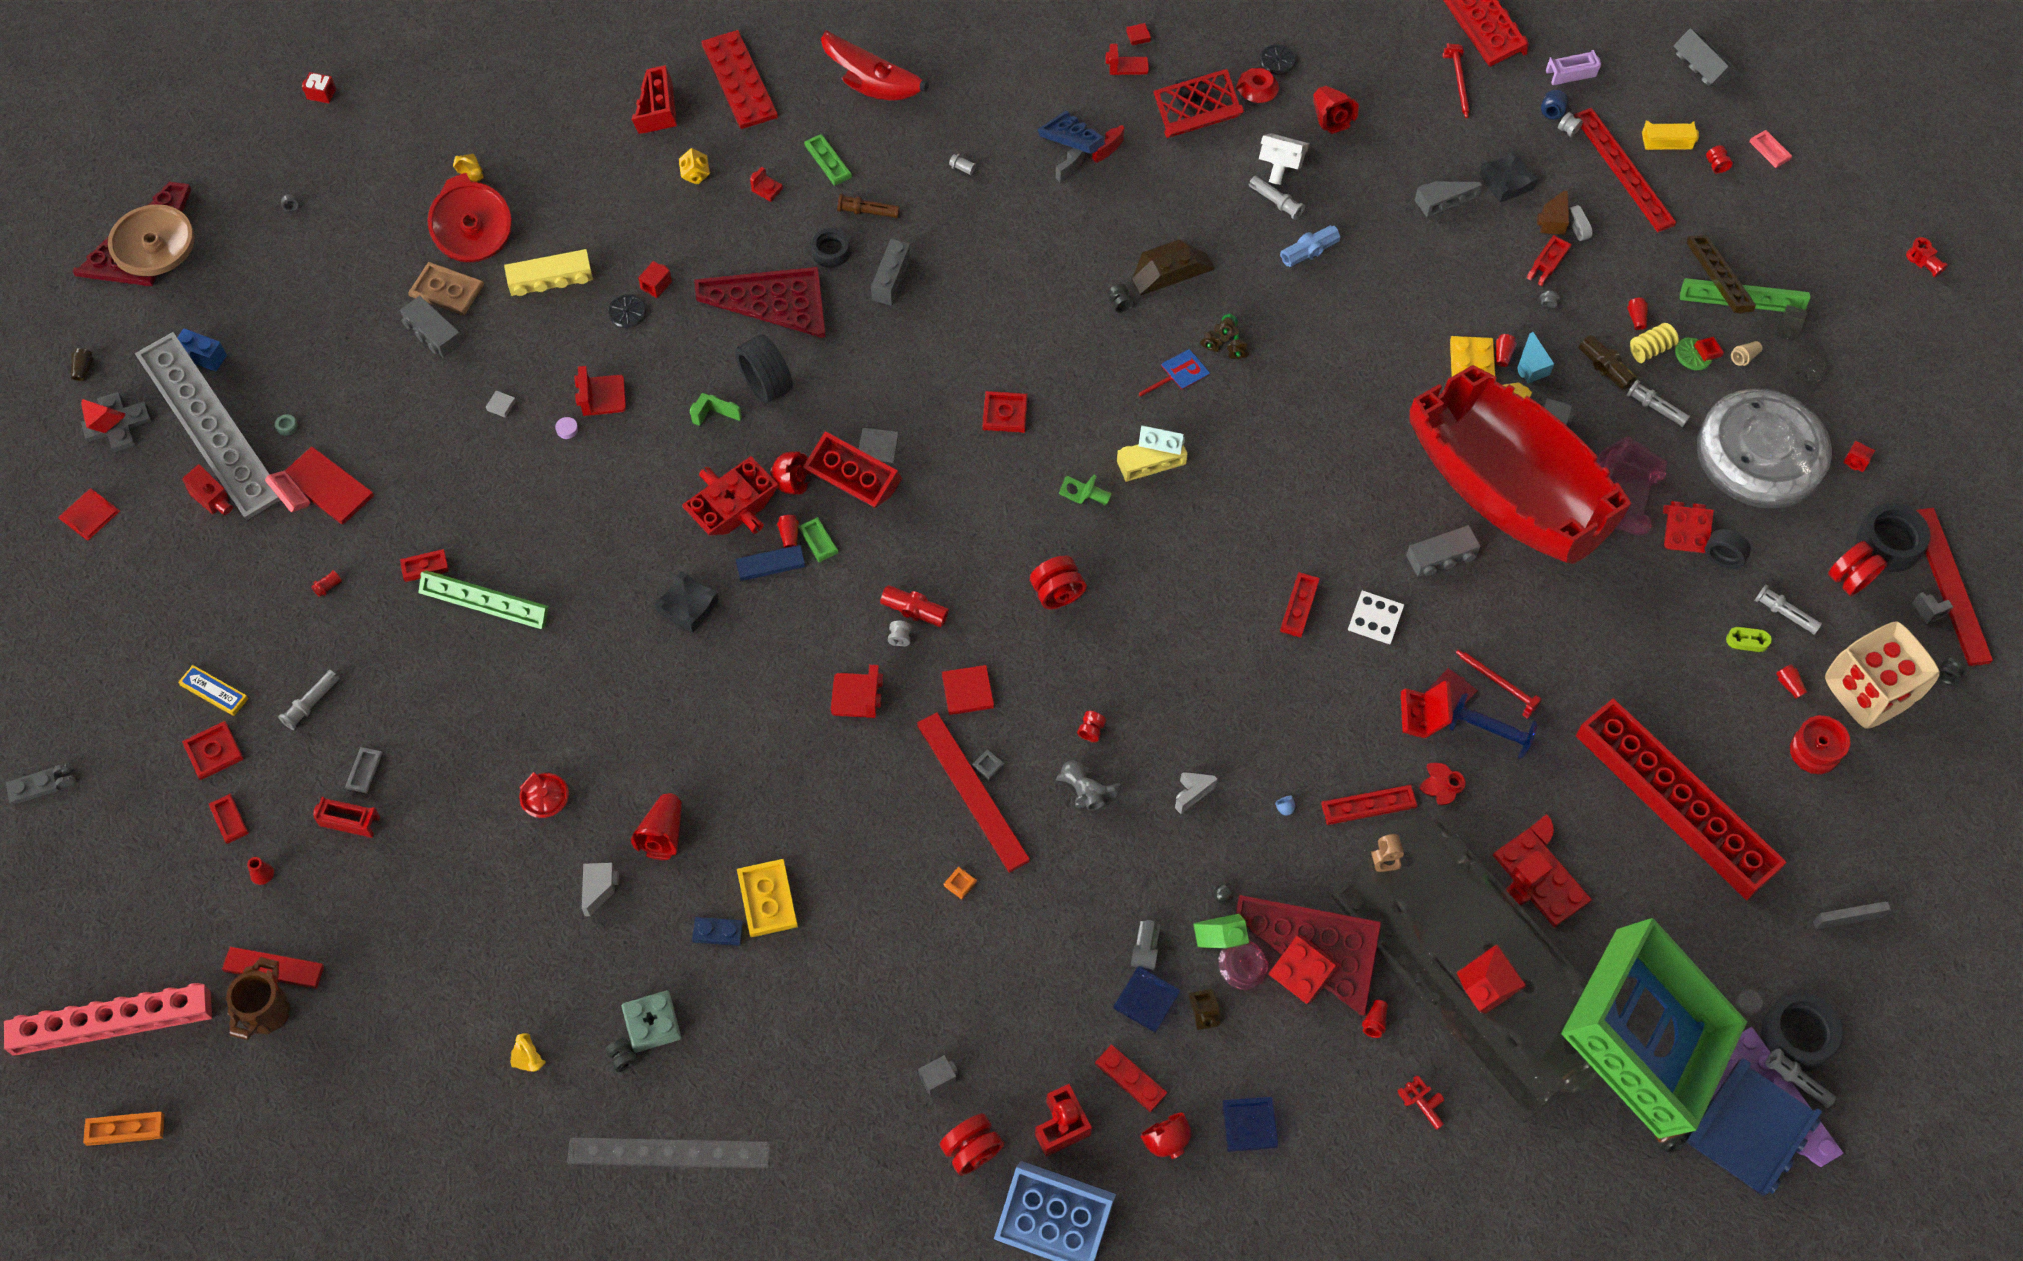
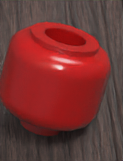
[1052,1099,1079,1126]

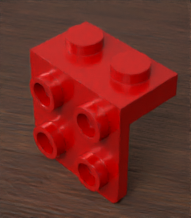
[575,366,626,416]
[1663,501,1714,553]
[831,665,883,718]
[1401,681,1453,738]

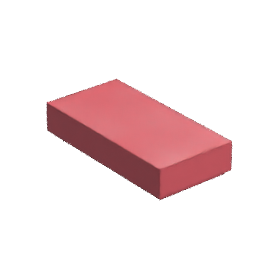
[1750,130,1792,168]
[265,471,311,512]

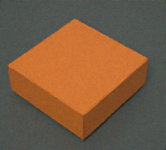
[944,866,977,900]

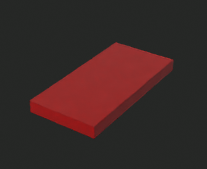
[285,447,374,525]

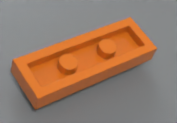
[83,1111,165,1146]

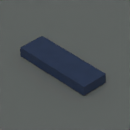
[736,545,805,581]

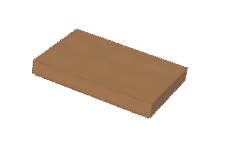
[408,262,484,316]

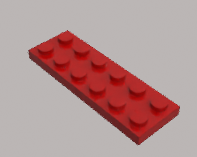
[701,30,778,129]

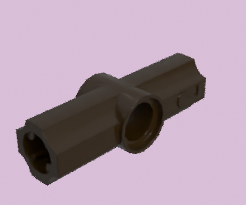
[1579,335,1637,390]

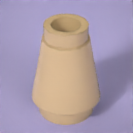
[1731,341,1762,366]

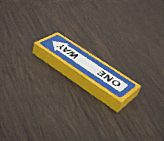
[178,665,248,716]

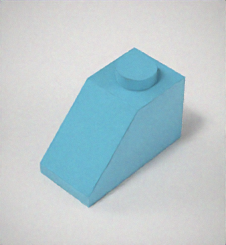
[1518,332,1554,383]

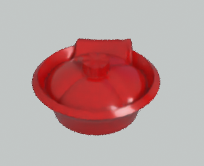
[1235,68,1279,103]
[519,772,569,818]

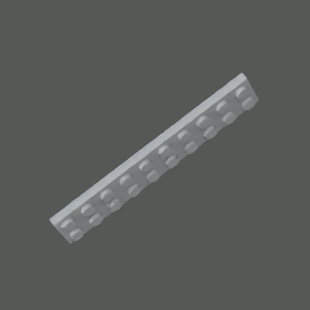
[135,332,281,520]

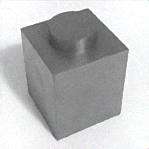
[918,1055,958,1097]

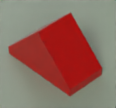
[81,399,126,433]

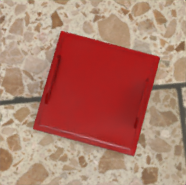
[58,488,120,541]

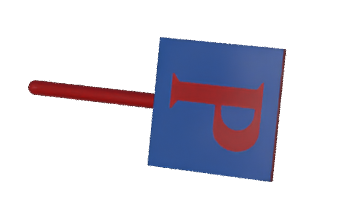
[1139,349,1210,396]

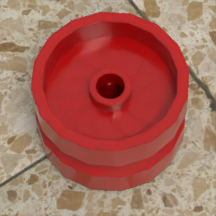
[1828,541,1888,597]
[1029,555,1087,610]
[1790,715,1850,775]
[939,1113,1004,1176]

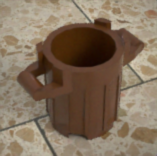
[226,957,290,1040]

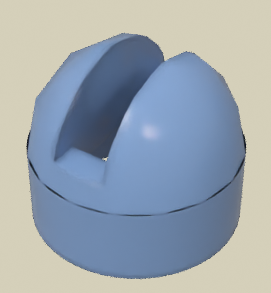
[1275,796,1296,815]

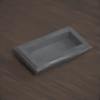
[345,747,383,794]

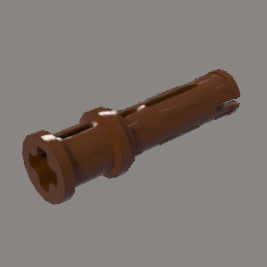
[837,193,900,219]

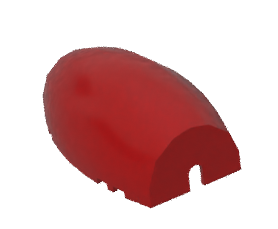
[1410,365,1632,564]

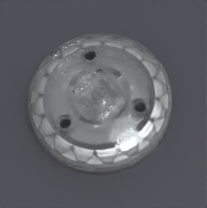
[1697,389,1832,508]

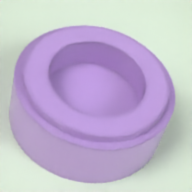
[556,417,578,439]

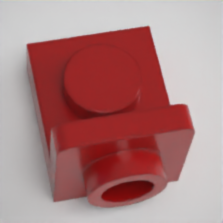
[750,167,783,202]
[1843,441,1875,472]

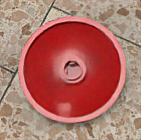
[428,182,512,262]

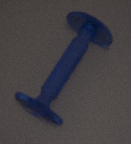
[1449,693,1538,759]

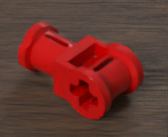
[1906,237,1948,278]

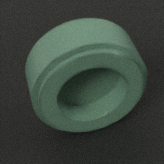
[275,414,298,436]

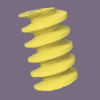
[1630,323,1679,363]

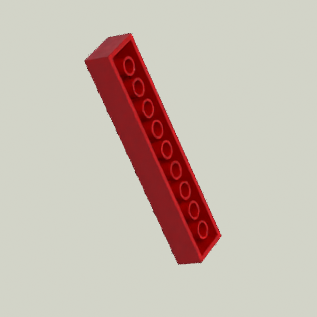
[1576,698,1787,901]

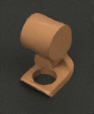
[1371,834,1404,872]

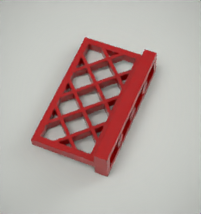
[1153,69,1244,138]

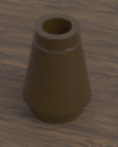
[71,348,94,381]

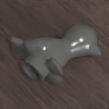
[1056,760,1121,811]

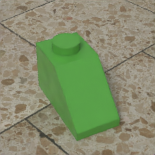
[1193,914,1249,948]

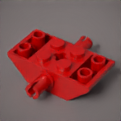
[682,456,778,536]

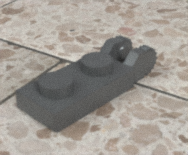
[6,763,76,805]

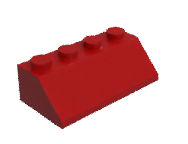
[803,431,902,508]

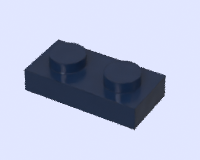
[692,917,743,946]

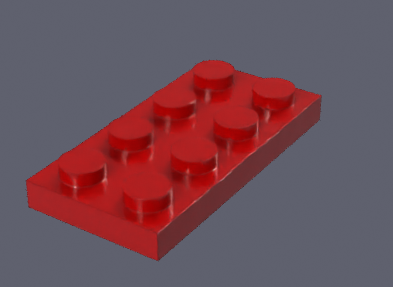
[1493,828,1592,928]

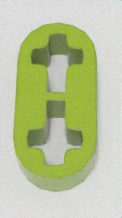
[1726,627,1771,652]

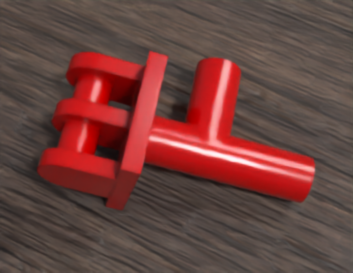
[1398,1076,1444,1130]

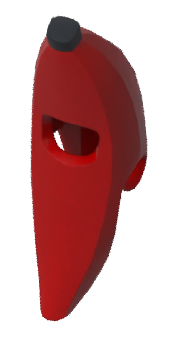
[821,30,929,100]

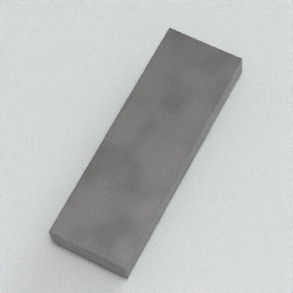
[1813,901,1891,929]

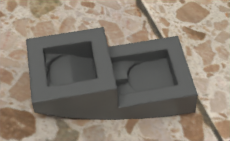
[1055,148,1085,183]

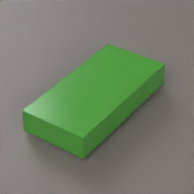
[798,517,838,562]

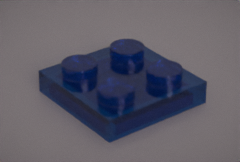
[1114,966,1180,1033]
[1222,1097,1278,1152]

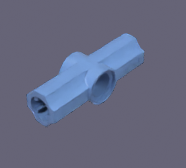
[1280,225,1341,267]

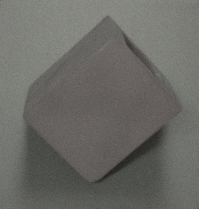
[1912,592,1953,624]

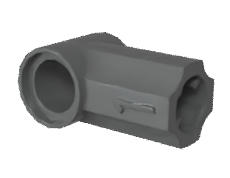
[1131,920,1160,970]

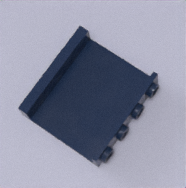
[1685,1058,1822,1196]

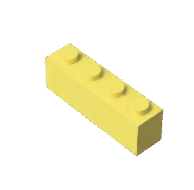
[504,249,593,296]

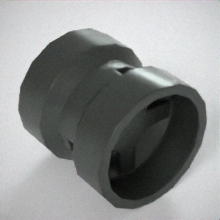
[1107,284,1134,313]
[606,1038,638,1072]

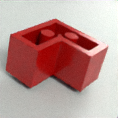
[1035,1084,1092,1157]

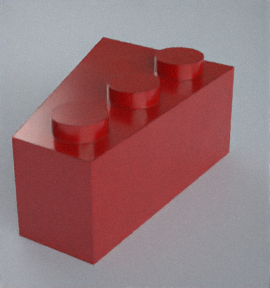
[632,65,677,134]

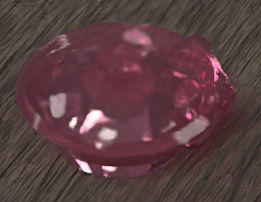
[1219,941,1269,990]

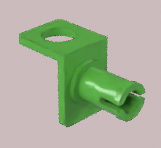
[1059,475,1111,505]

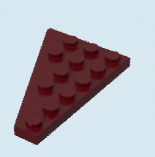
[72,182,191,287]
[694,267,826,338]
[1236,895,1382,1016]

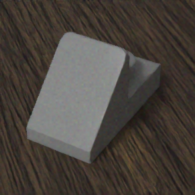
[1175,773,1217,814]

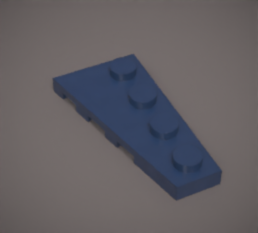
[1038,110,1105,154]

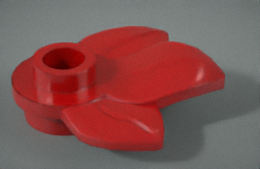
[1419,763,1466,805]

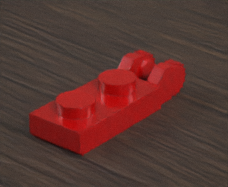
[1527,235,1572,286]

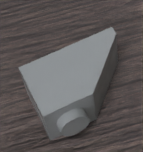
[582,863,619,916]

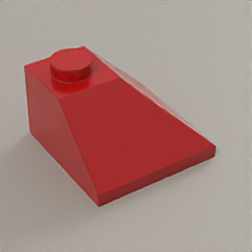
[1457,944,1526,1014]

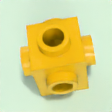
[679,148,710,184]

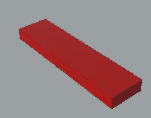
[1321,785,1418,825]
[222,947,324,989]

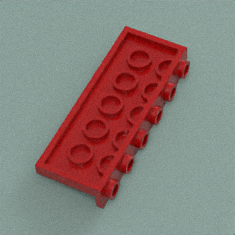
[1443,0,1529,67]

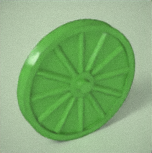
[1675,338,1712,370]

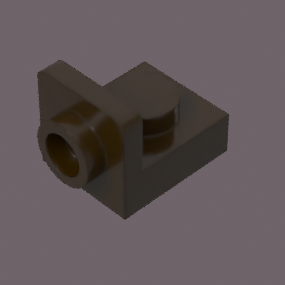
[1189,989,1220,1030]

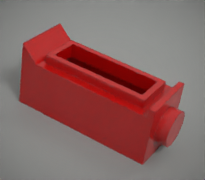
[313,797,380,838]

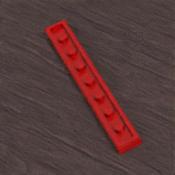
[1574,108,1676,232]
[1916,508,1993,666]
[917,712,1030,873]

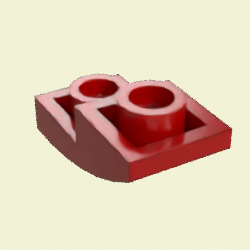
[1092,125,1125,163]

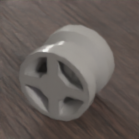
[1558,112,1583,137]
[888,621,912,647]

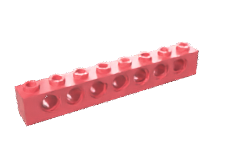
[4,983,212,1056]

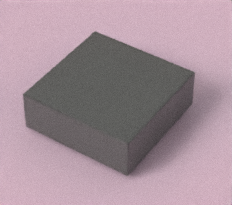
[972,749,1005,781]

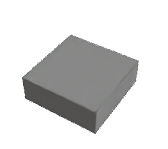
[486,391,516,418]

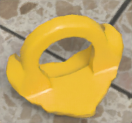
[453,154,483,182]
[510,1033,546,1071]

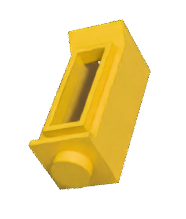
[1642,120,1699,150]

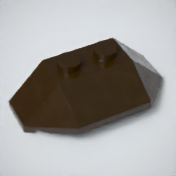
[1132,239,1215,296]

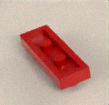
[1280,572,1320,638]
[1095,1044,1167,1112]

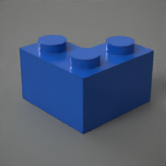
[177,329,227,371]

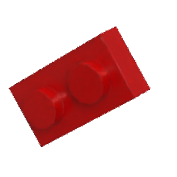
[400,549,449,582]

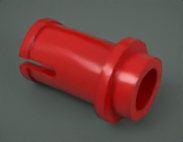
[311,570,342,597]

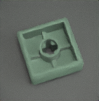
[621,990,681,1053]

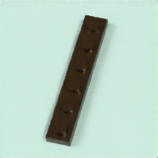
[1687,235,1756,314]

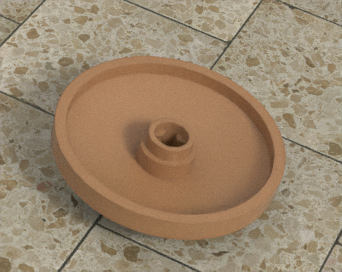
[108,205,195,276]

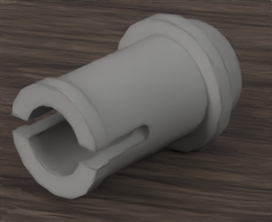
[949,154,976,175]

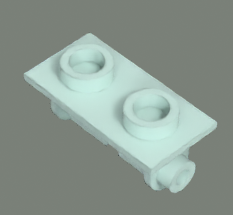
[1138,426,1185,455]

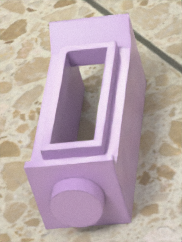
[1546,50,1601,85]

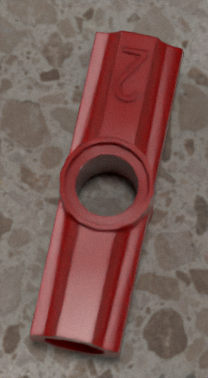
[880,585,949,628]

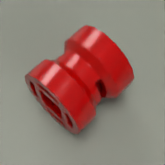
[1706,145,1733,174]
[1077,711,1106,742]

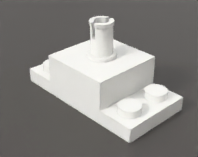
[1259,133,1310,185]

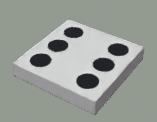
[1348,591,1404,644]

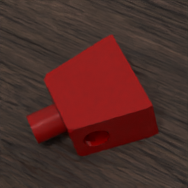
[182,464,233,515]

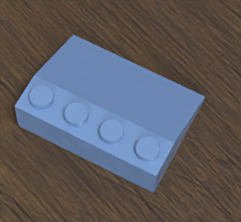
[994,1161,1116,1261]

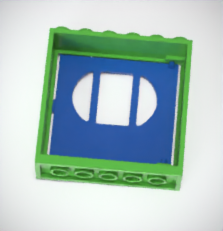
[1561,918,1747,1139]

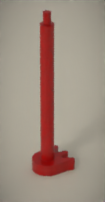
[1442,43,1469,118]
[1456,650,1542,719]

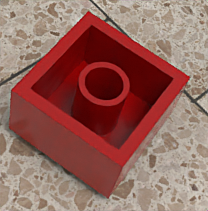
[1269,935,1340,1004]

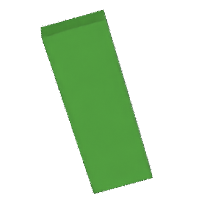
[804,134,852,186]

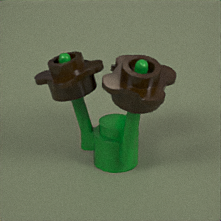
[1200,314,1249,359]

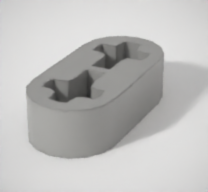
[1568,205,1592,241]

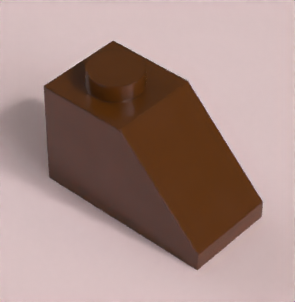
[1537,191,1569,235]

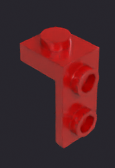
[1105,44,1148,75]

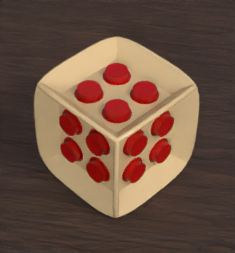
[1825,621,1940,729]

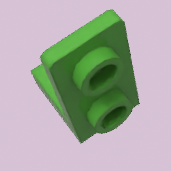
[690,393,742,426]

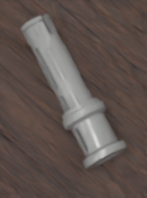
[1249,175,1305,220]
[1626,380,1690,427]
[1754,584,1822,635]
[278,670,340,730]

